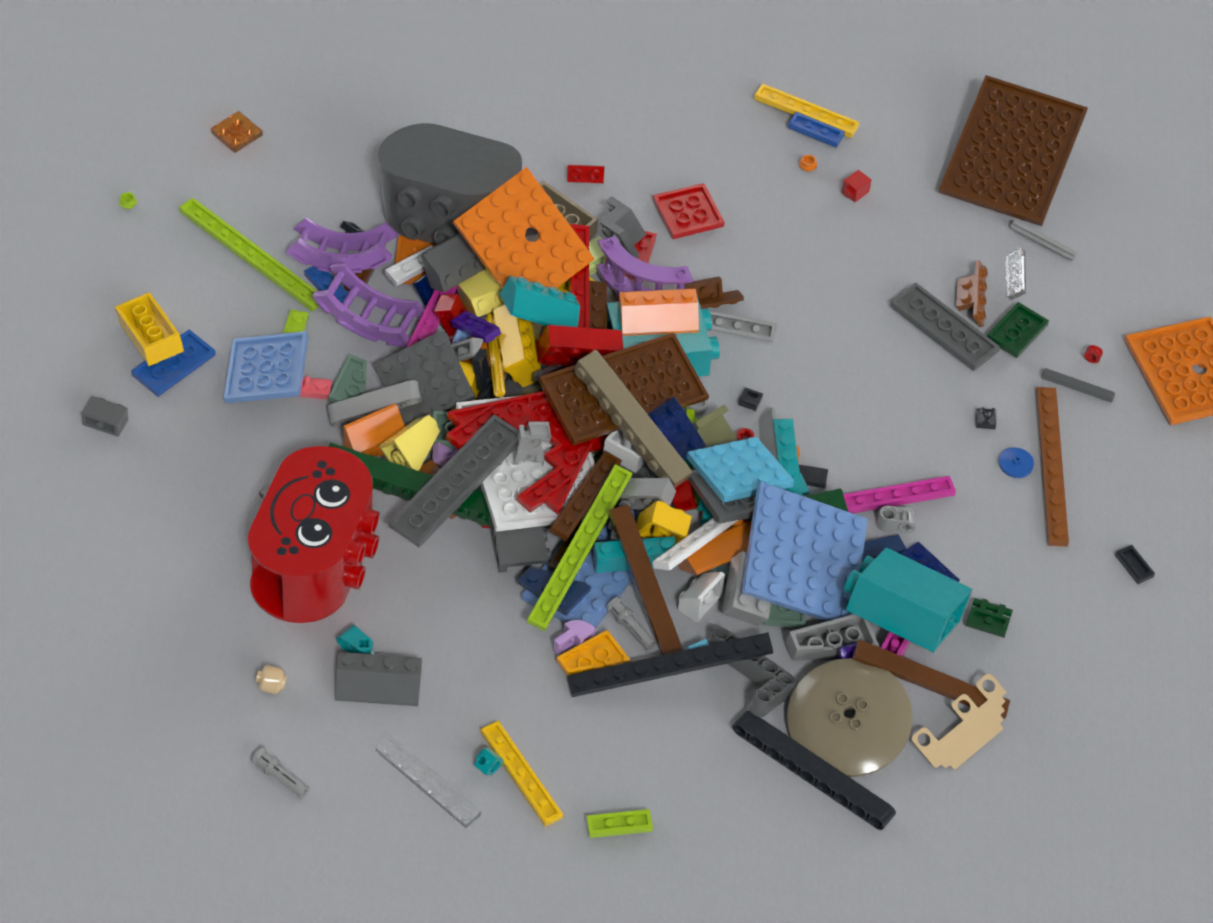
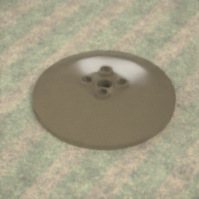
[787,658,912,777]

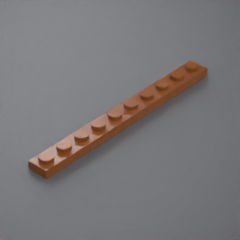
[1036,387,1069,547]

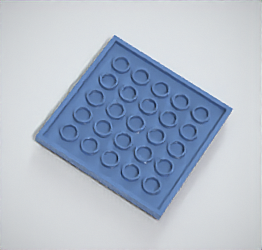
[741,482,868,622]

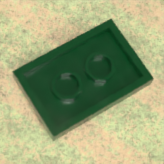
[987,302,1049,358]

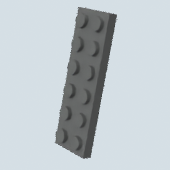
[890,282,1000,371]

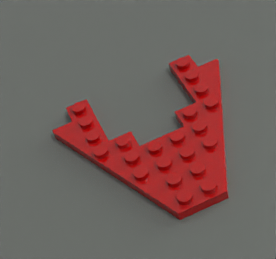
[446,391,597,515]

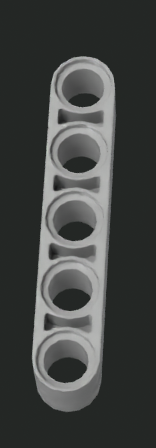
[327,380,422,427]

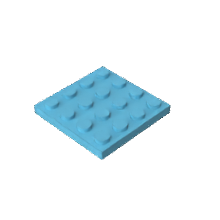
[687,437,794,503]

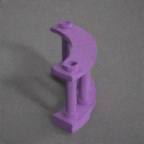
[286,217,399,273]
[597,236,693,296]
[312,263,424,347]

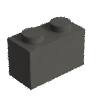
[81,396,129,437]

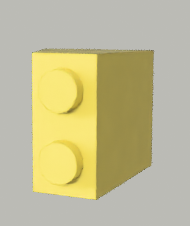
[456,269,505,317]
[379,415,440,471]

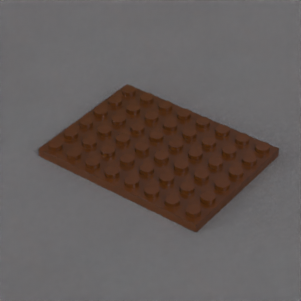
[938,75,1088,226]

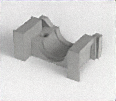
[512,421,551,466]

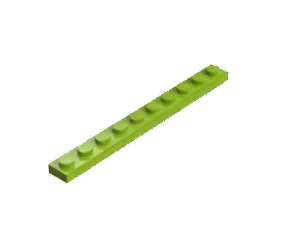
[179,197,319,312]
[527,464,633,632]

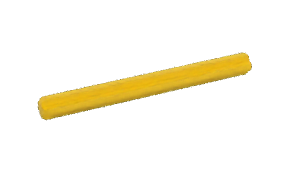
[486,313,506,398]

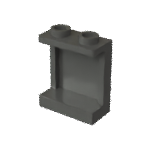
[493,526,551,573]

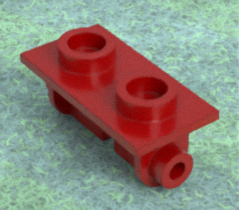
[567,165,605,184]

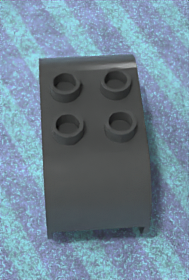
[378,123,522,245]

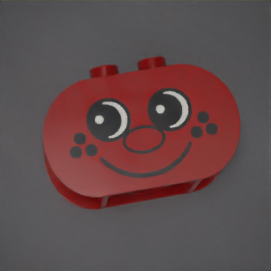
[248,446,380,623]

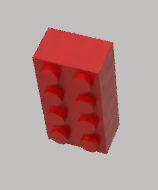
[536,325,624,367]

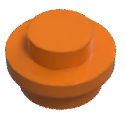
[799,154,817,171]

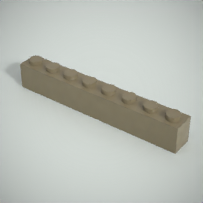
[574,350,693,488]

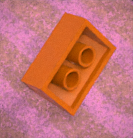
[344,403,405,457]

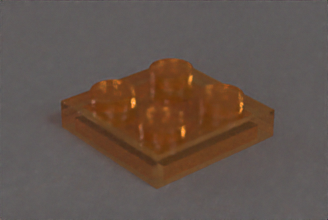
[211,111,263,153]

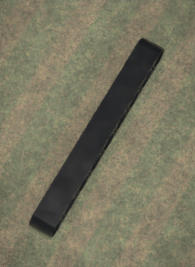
[732,710,896,830]

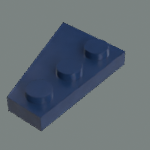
[518,567,591,616]

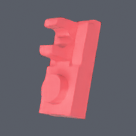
[296,376,332,400]

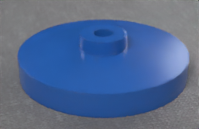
[999,447,1034,478]

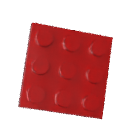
[653,183,725,239]

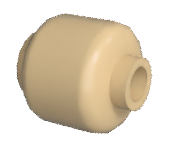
[255,665,287,694]

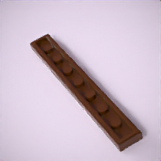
[609,504,683,655]
[852,639,1010,719]

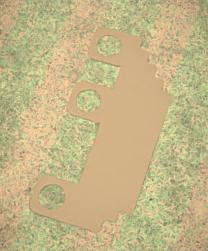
[912,674,1006,770]

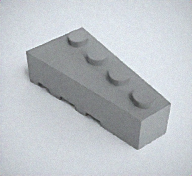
[786,614,880,660]

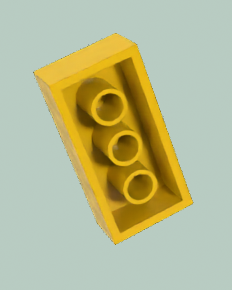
[115,292,184,366]
[493,304,541,388]

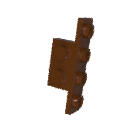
[684,276,744,309]

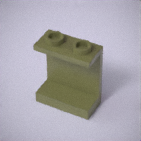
[688,404,739,449]

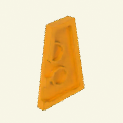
[556,630,631,676]

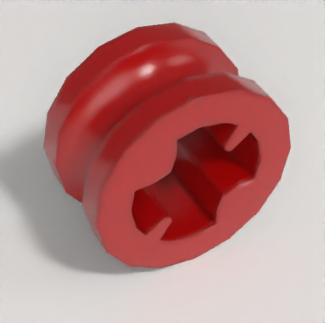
[1084,345,1103,363]
[737,428,754,441]

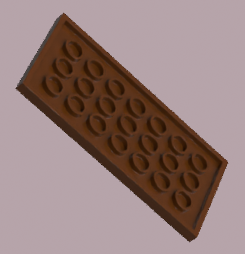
[538,333,709,446]

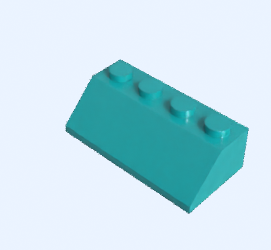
[500,276,580,327]

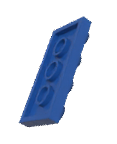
[131,329,216,397]

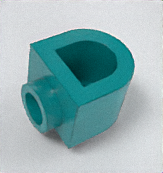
[474,748,503,775]

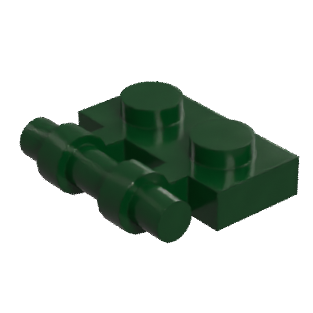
[966,598,1013,638]

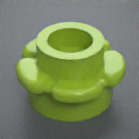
[119,192,137,209]

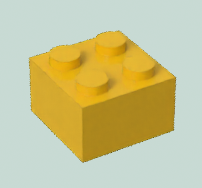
[636,501,692,544]

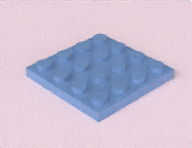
[223,331,309,403]

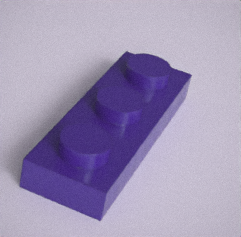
[451,311,501,343]

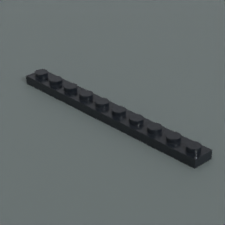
[567,632,773,697]

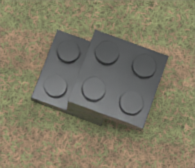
[599,196,647,258]

